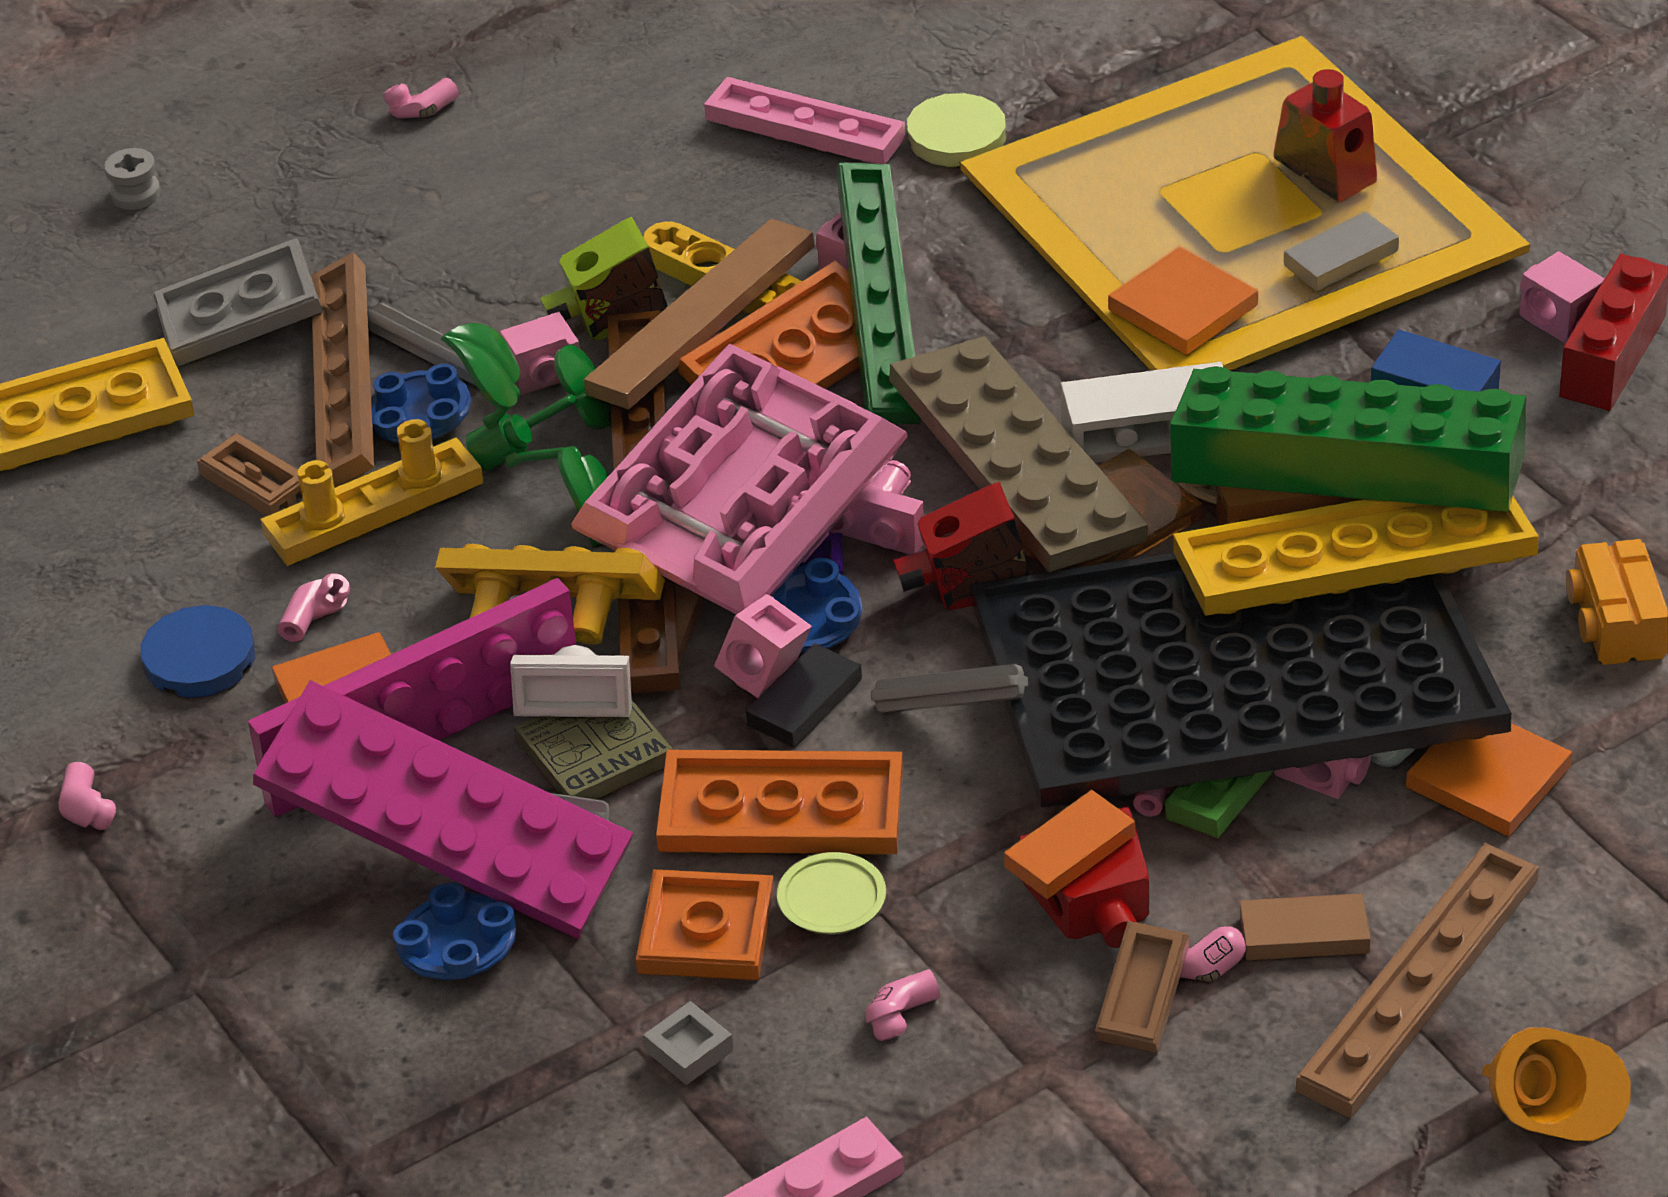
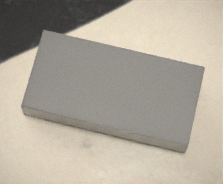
[1283,211,1399,291]

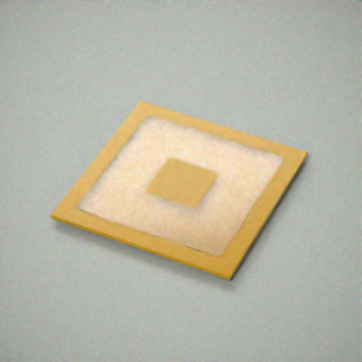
[960,36,1530,371]

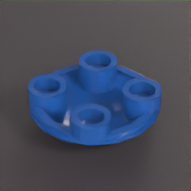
[371,364,471,443]
[772,558,863,653]
[393,883,516,980]

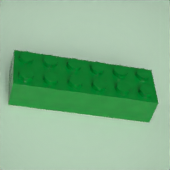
[1170,366,1526,512]

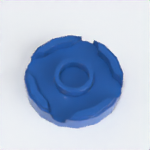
[140,605,256,698]

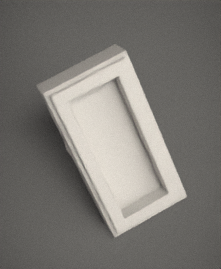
[510,645,632,717]

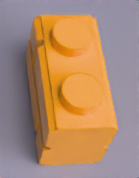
[1566,539,1668,665]

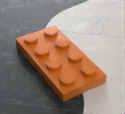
[678,260,860,389]
[656,750,903,854]

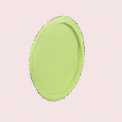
[777,852,886,935]

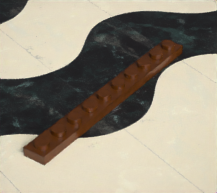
[607,310,681,694]

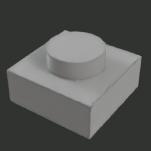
[643,1001,734,1085]

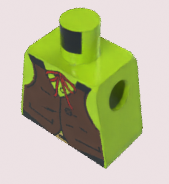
[540,217,668,340]

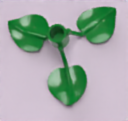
[440,323,611,548]

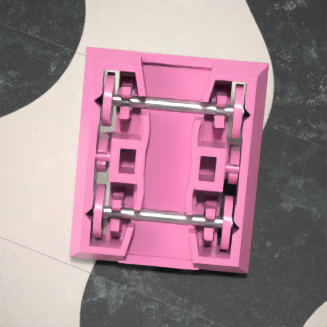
[571,344,908,615]

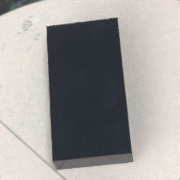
[746,643,862,747]

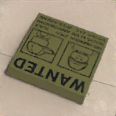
[514,701,673,799]

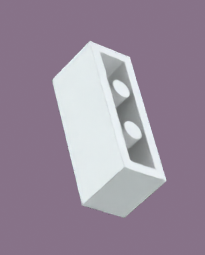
[1061,362,1223,463]

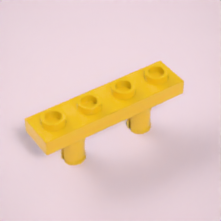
[260,419,484,566]
[435,544,665,645]

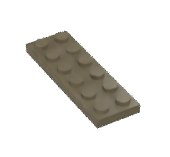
[889,336,1148,572]

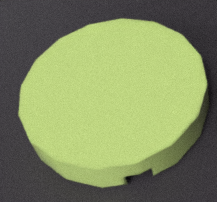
[907,93,1006,168]

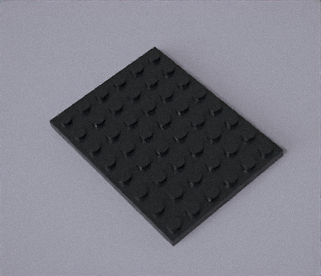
[970,552,1512,808]

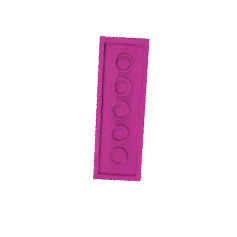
[248,578,576,818]
[253,680,633,940]

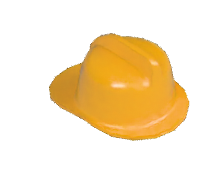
[1482,1027,1631,1141]

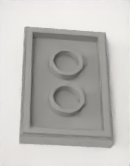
[152,238,323,367]

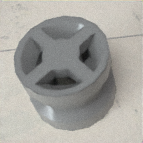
[105,148,160,210]

